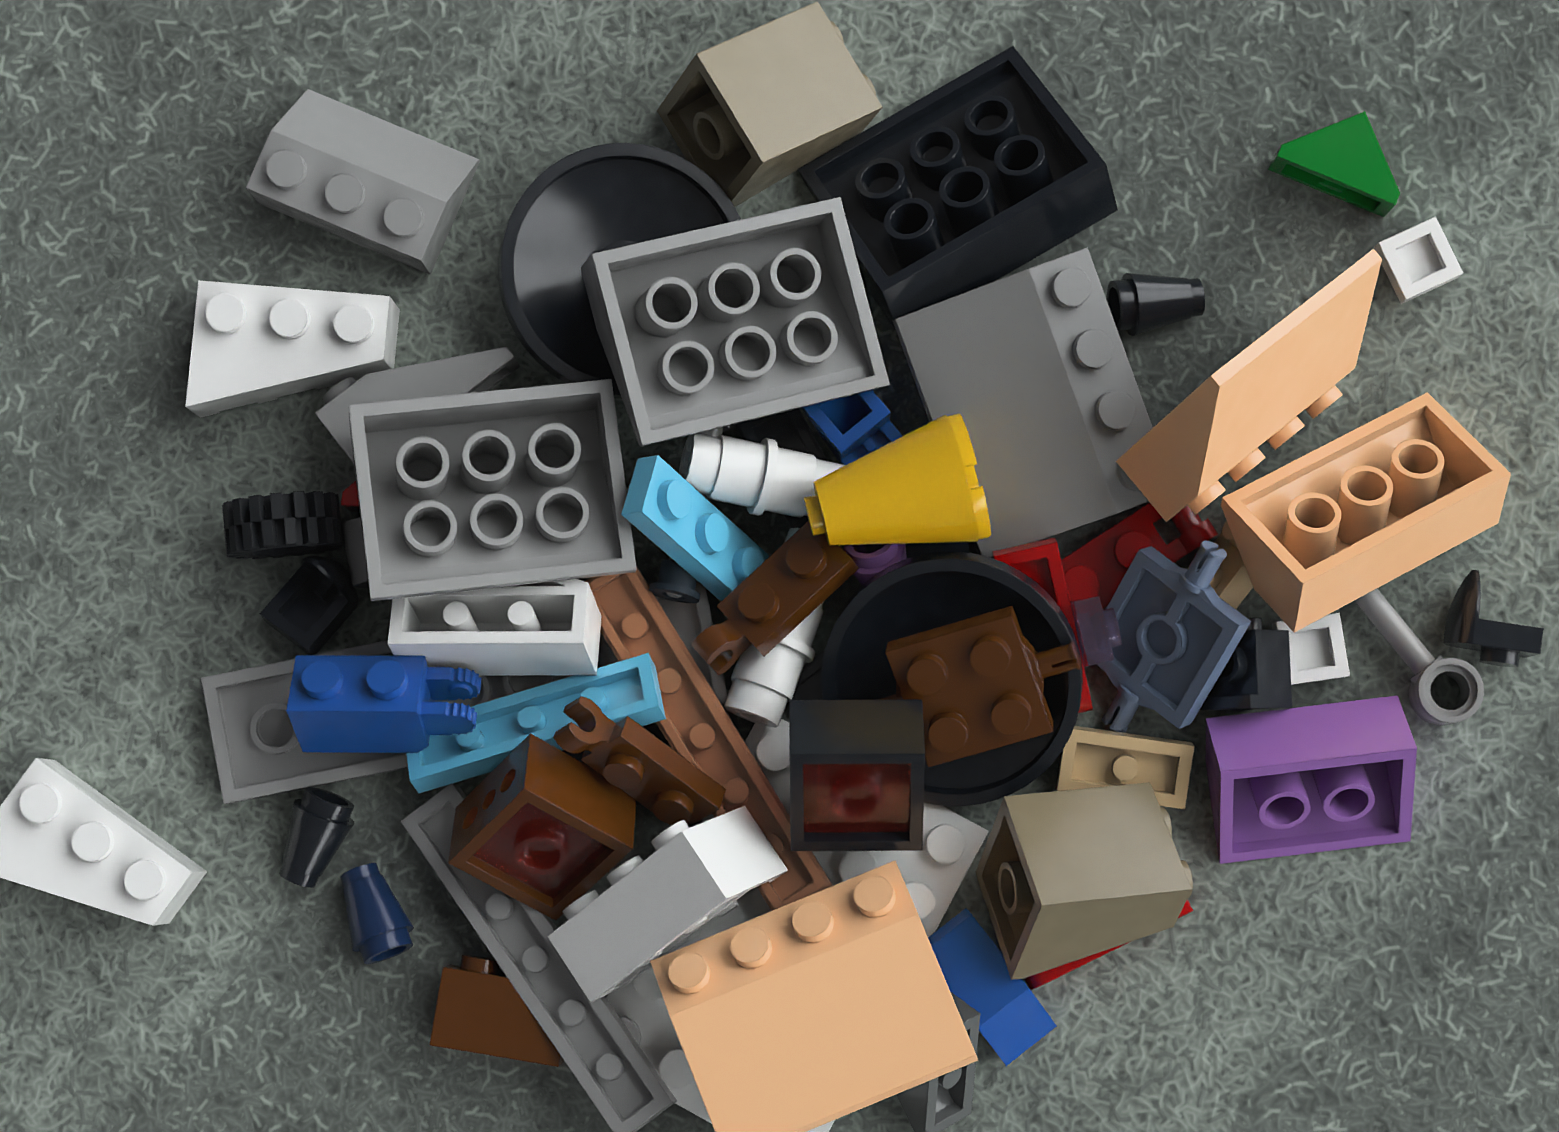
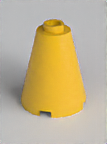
[804,413,991,545]

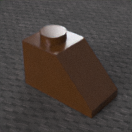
[430,955,564,1067]

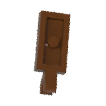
[691,520,859,675]
[553,696,726,826]

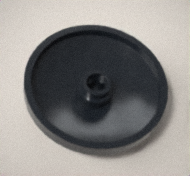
[498,143,741,399]
[821,552,1083,806]

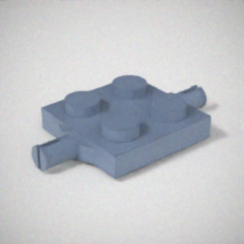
[1082,541,1251,733]

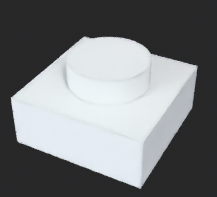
[1374,216,1463,304]
[1272,613,1350,685]

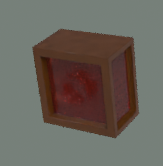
[448,733,636,921]

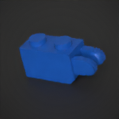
[286,655,482,753]

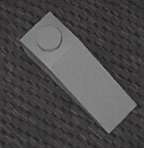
[315,347,520,464]

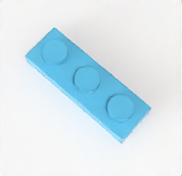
[621,455,769,601]

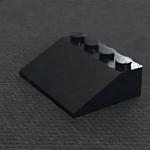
[798,46,1118,330]

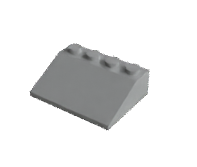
[581,197,890,447]
[892,247,1153,558]
[349,379,637,601]

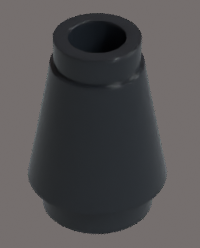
[1106,273,1205,336]
[279,787,354,888]

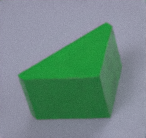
[1268,111,1400,217]

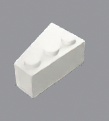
[185,280,400,418]
[387,579,602,676]
[0,758,207,926]
[548,806,788,1003]

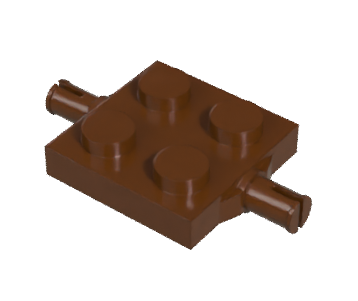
[875,606,1081,767]

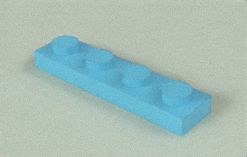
[406,653,666,793]

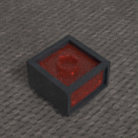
[789,699,925,851]

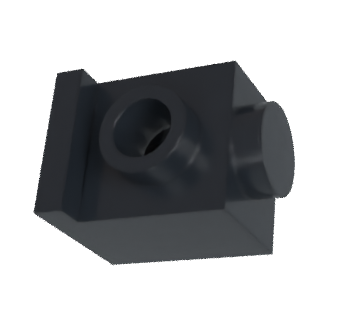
[1200,618,1292,711]

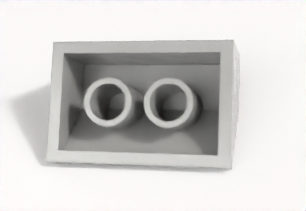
[246,89,480,275]

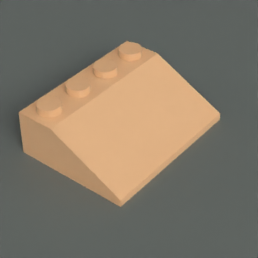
[1116,249,1382,522]
[650,861,978,1132]

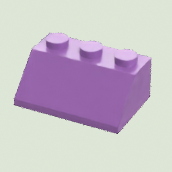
[1205,696,1417,864]

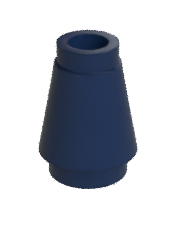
[340,863,414,964]

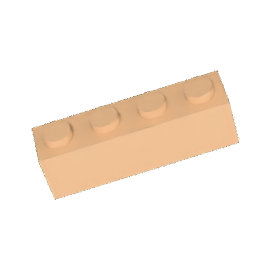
[1221,392,1511,633]

